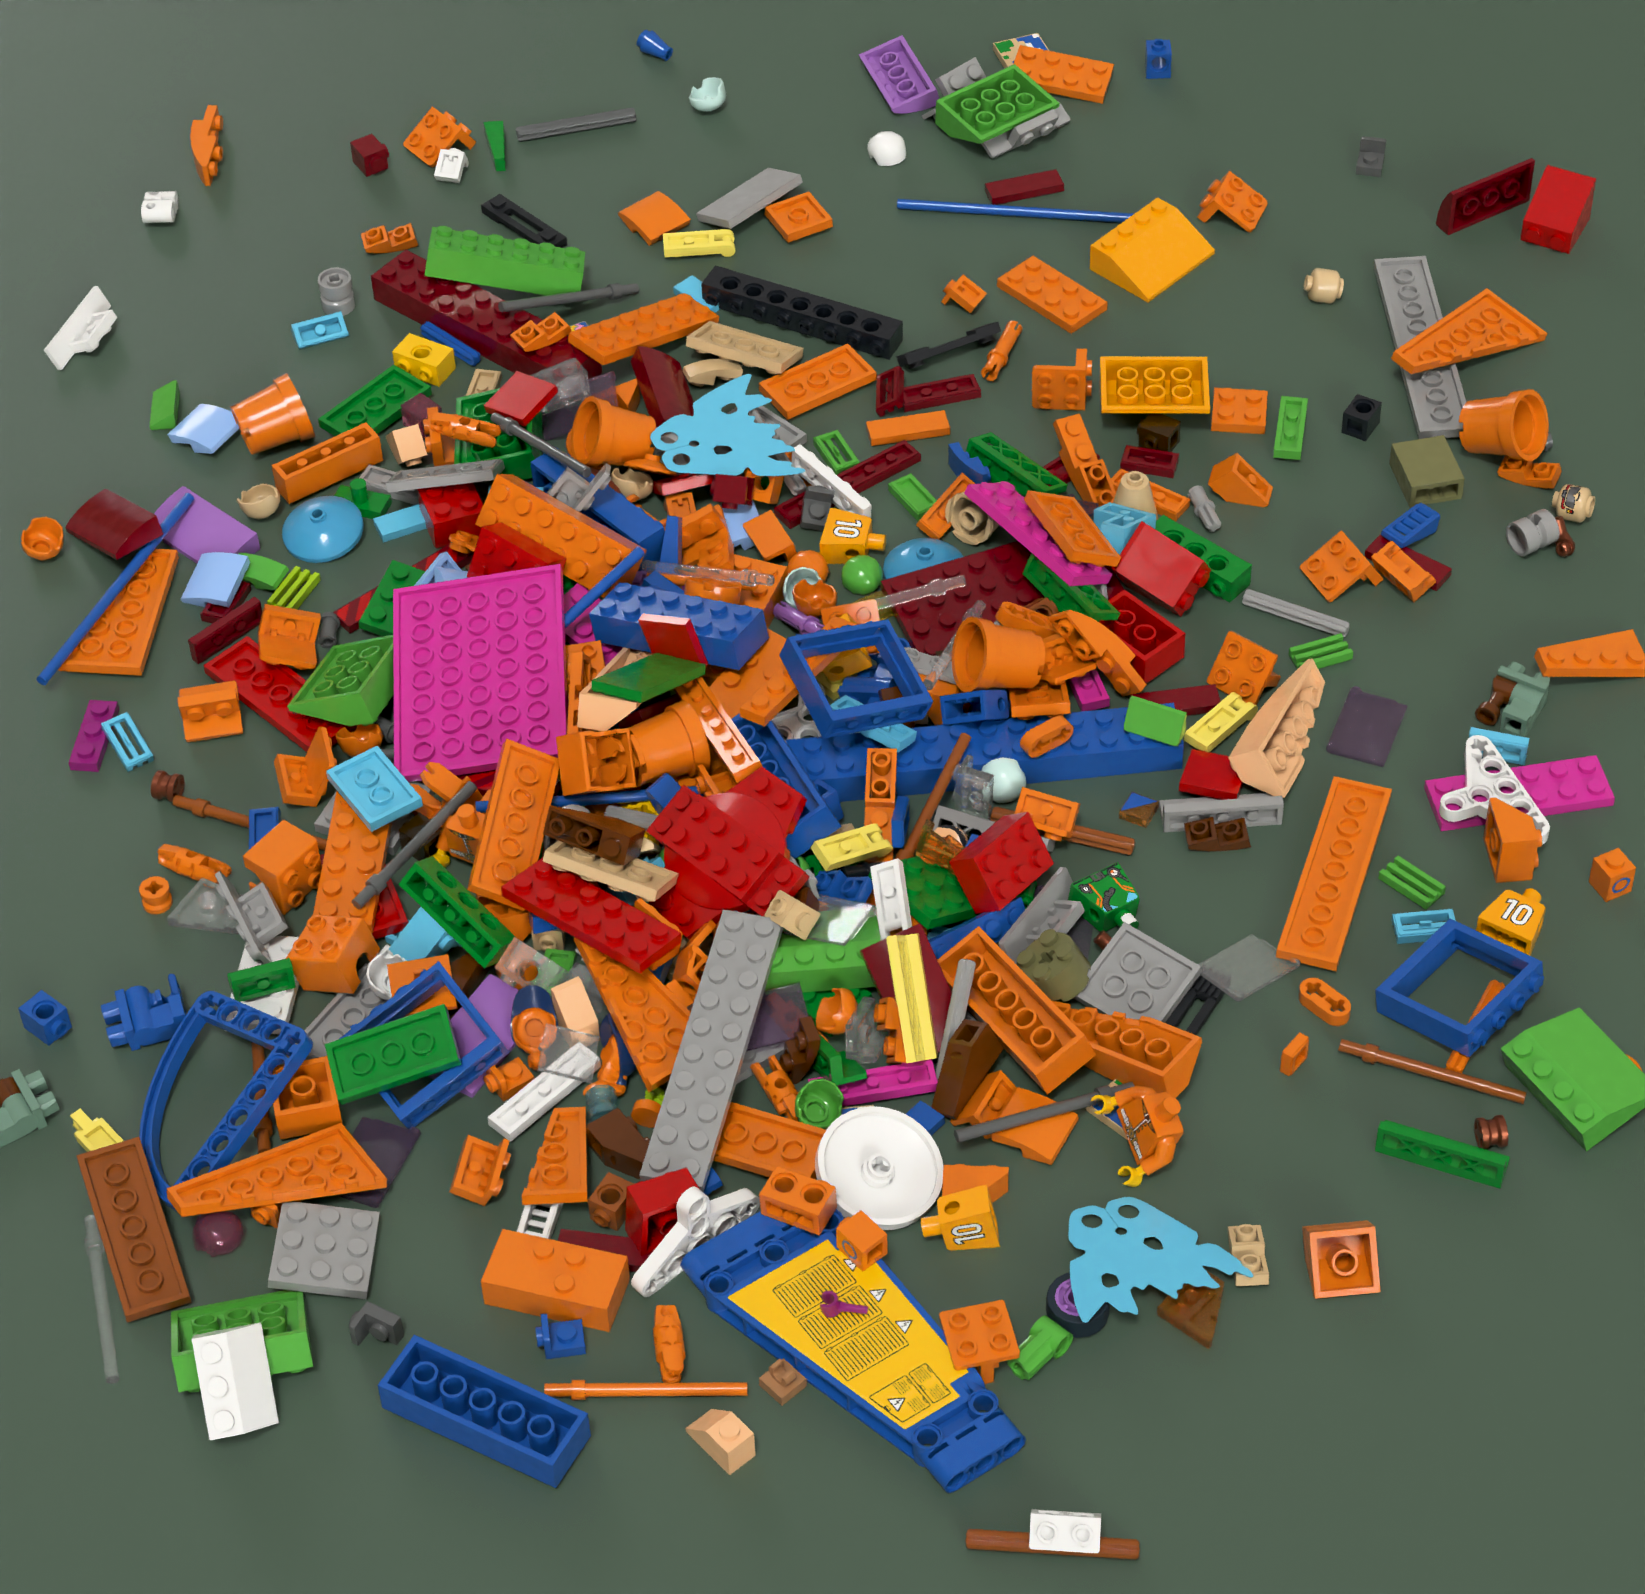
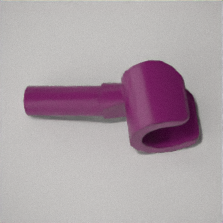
[820,1291,868,1318]

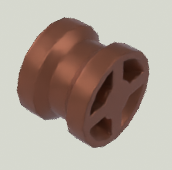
[151,770,185,802]
[1474,1115,1508,1149]

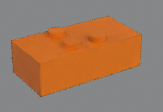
[709,628,787,719]
[481,1229,630,1332]

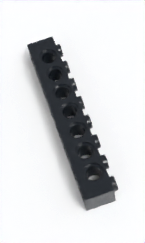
[701,265,903,360]

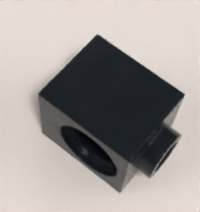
[1341,394,1382,441]

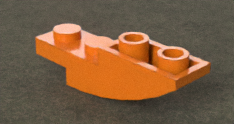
[190,105,223,186]
[1053,413,1116,514]
[1048,610,1147,697]
[864,748,897,864]

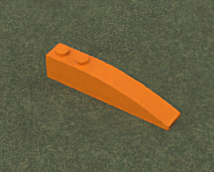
[1052,1001,1202,1098]

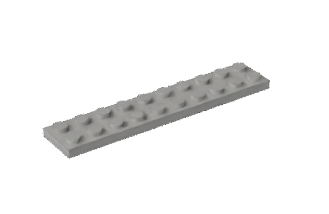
[1374,256,1466,439]
[639,909,783,1192]

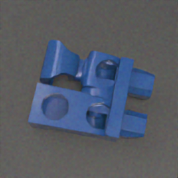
[837,653,897,704]
[101,974,187,1051]

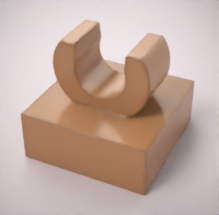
[759,1358,807,1406]

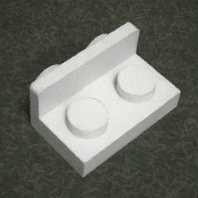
[1029,1509,1101,1553]

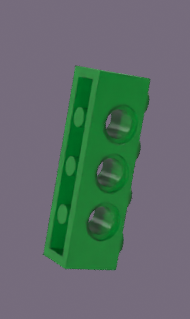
[1155,515,1252,603]
[398,856,518,969]

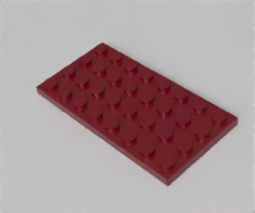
[880,541,1124,656]

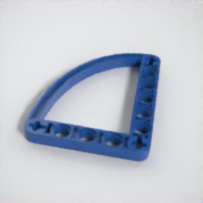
[139,991,313,1212]

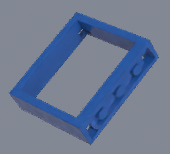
[779,619,933,739]
[1375,919,1544,1057]
[339,961,510,1131]

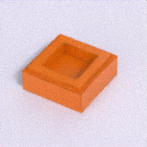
[1280,1032,1309,1076]

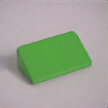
[149,380,180,430]
[1124,696,1187,746]

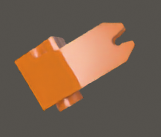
[410,762,483,827]
[672,920,716,1002]

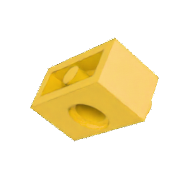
[392,333,456,387]

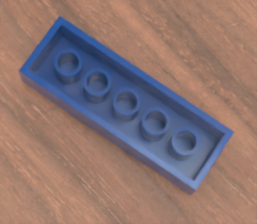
[531,447,665,573]
[589,582,769,670]
[731,713,842,859]
[377,1335,591,1488]

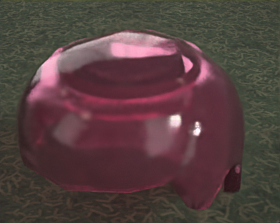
[192,1210,243,1257]

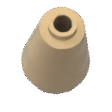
[1113,471,1159,521]
[945,482,1000,545]

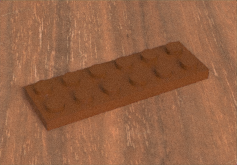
[76,1137,191,1323]

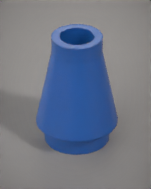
[637,30,673,61]

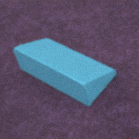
[291,311,349,349]

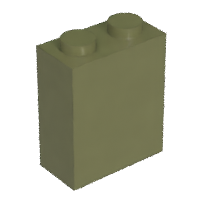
[1389,435,1465,507]

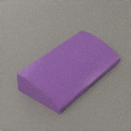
[859,35,939,114]
[154,486,260,564]
[428,974,519,1098]

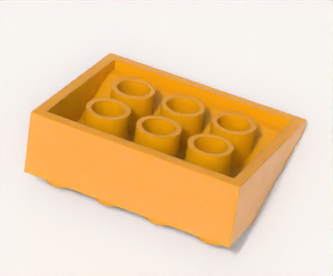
[1090,197,1215,303]
[1099,356,1210,414]

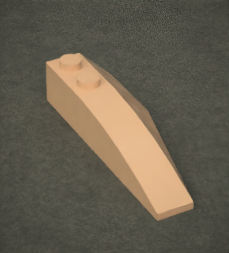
[577,647,652,732]
[1228,658,1325,798]

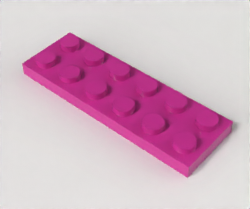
[964,481,1112,586]
[1424,755,1615,831]

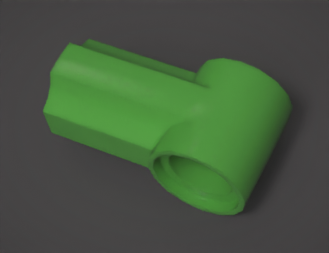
[1007,1315,1073,1380]

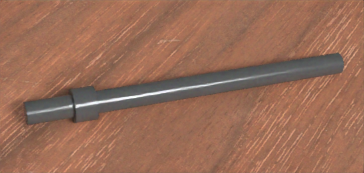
[498,283,639,312]
[490,412,591,478]
[352,781,477,909]
[954,1082,1134,1143]

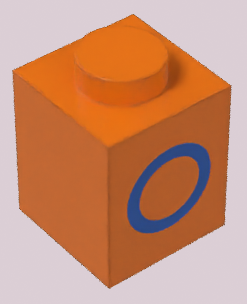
[1589,847,1636,902]
[836,1210,888,1272]

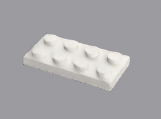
[224,936,299,1034]

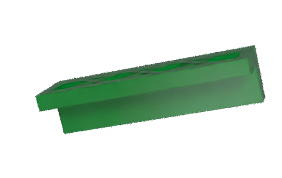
[966,432,1068,497]
[1022,553,1120,622]
[1375,1120,1510,1189]

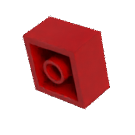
[418,483,483,548]
[625,1167,699,1256]

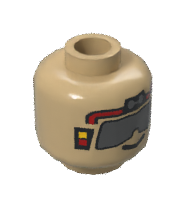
[1552,484,1595,523]

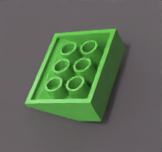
[935,64,1060,144]
[287,635,394,726]
[763,908,881,996]
[1501,1007,1645,1152]
[171,1290,313,1392]

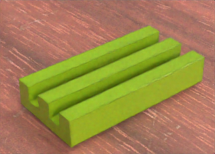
[267,566,321,609]

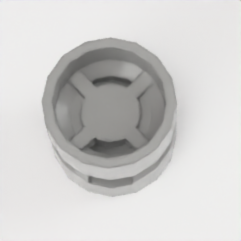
[318,267,355,316]
[1506,509,1560,556]

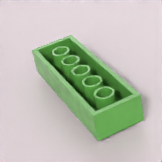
[425,226,585,296]

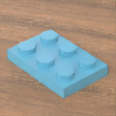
[326,746,423,832]

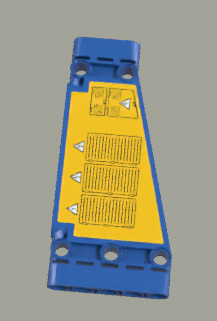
[680,1209,1026,1493]

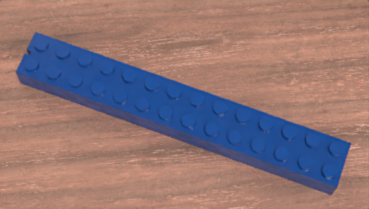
[786,703,1184,802]

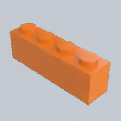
[272,422,383,504]

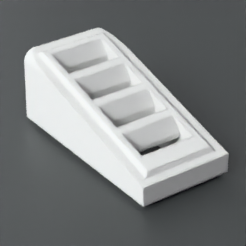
[517,1203,563,1239]

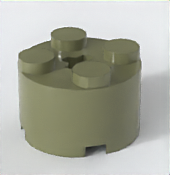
[1017,929,1091,1002]

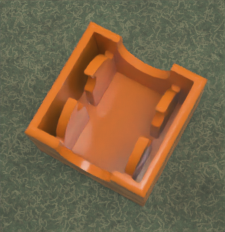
[556,728,636,796]
[243,820,322,915]
[286,914,380,994]

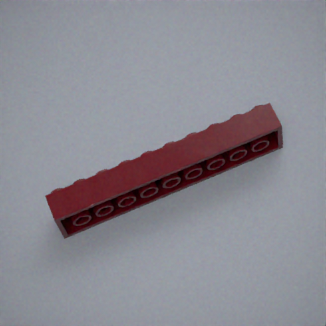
[371,249,602,396]

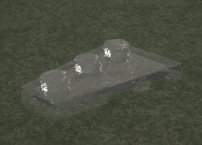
[167,878,243,934]

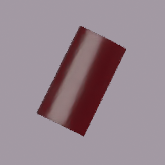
[1436,158,1535,235]
[630,346,694,435]
[65,489,163,560]
[860,923,952,1053]

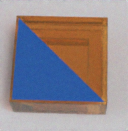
[1119,792,1159,828]

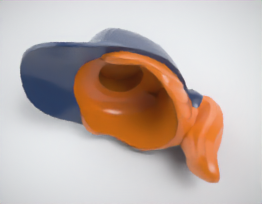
[510,985,558,1071]
[583,1013,636,1098]

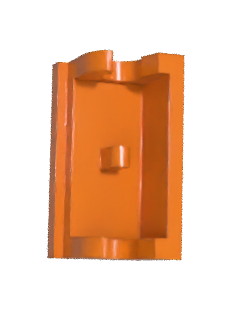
[1371,541,1436,603]

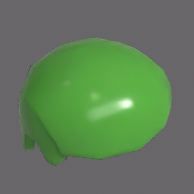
[841,555,883,595]
[794,1078,844,1129]

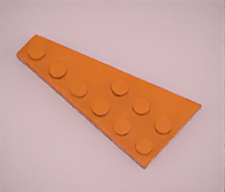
[1391,288,1548,374]
[58,549,179,676]
[573,937,691,1093]
[166,1123,387,1217]

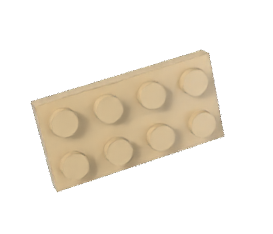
[686,321,804,374]
[543,840,679,902]

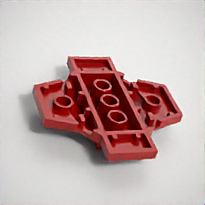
[646,766,810,940]

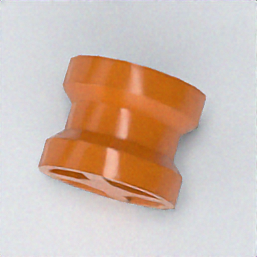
[139,876,173,914]

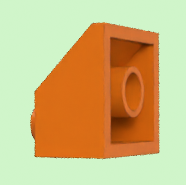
[1483,798,1542,883]
[1302,1220,1381,1299]

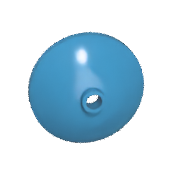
[282,496,364,563]
[883,538,964,580]

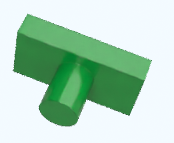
[334,478,392,519]

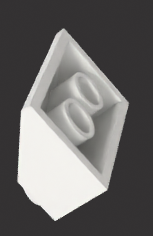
[192,1322,279,1440]

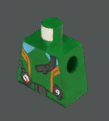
[1068,862,1140,932]

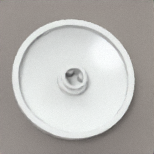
[815,1106,943,1230]

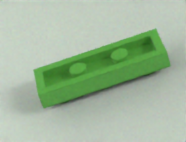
[1273,396,1308,460]

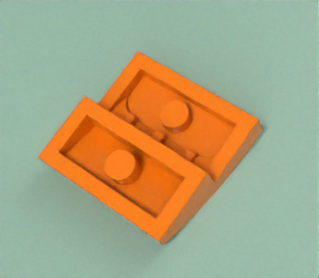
[618,191,691,246]
[991,1087,1079,1165]

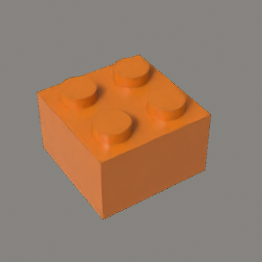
[272,1056,343,1140]

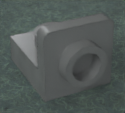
[1356,136,1386,177]
[800,486,835,531]
[349,1301,404,1346]

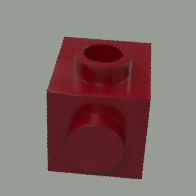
[350,133,389,177]
[710,474,755,510]

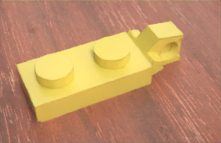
[70,1108,124,1152]

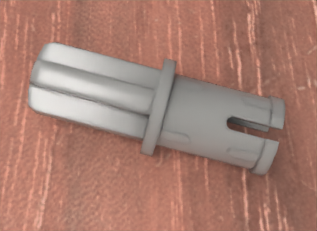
[1188,485,1221,532]

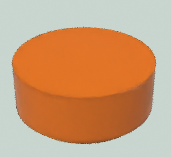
[631,1099,661,1128]

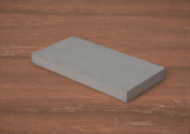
[696,168,803,229]
[386,459,505,493]
[295,963,388,1060]

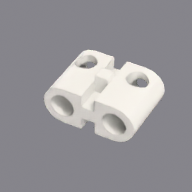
[141,191,178,223]

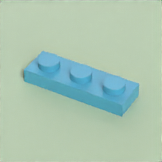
[830,695,917,753]

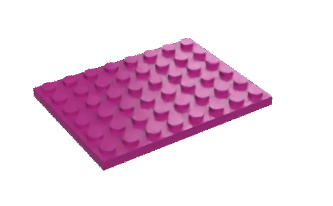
[393,564,568,782]

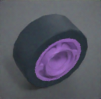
[1046,1272,1110,1338]

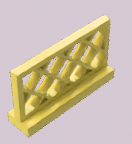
[886,933,938,1063]

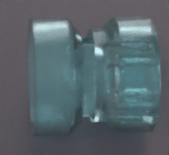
[585,1085,619,1123]

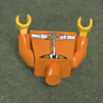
[430,804,485,868]
[1091,1086,1184,1187]

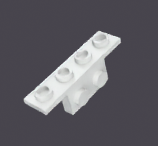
[44,286,118,370]

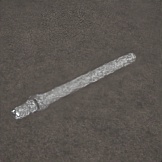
[642,560,775,587]
[816,575,966,625]
[923,600,986,690]
[84,1215,119,1384]

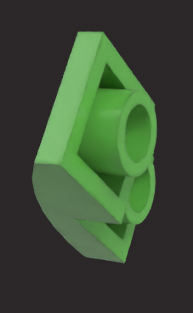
[238,552,289,590]

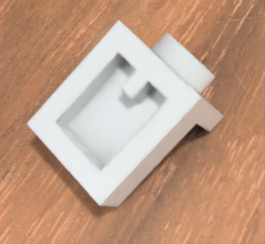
[434,148,469,183]

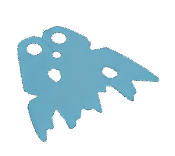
[650,374,805,476]
[1068,1197,1253,1323]

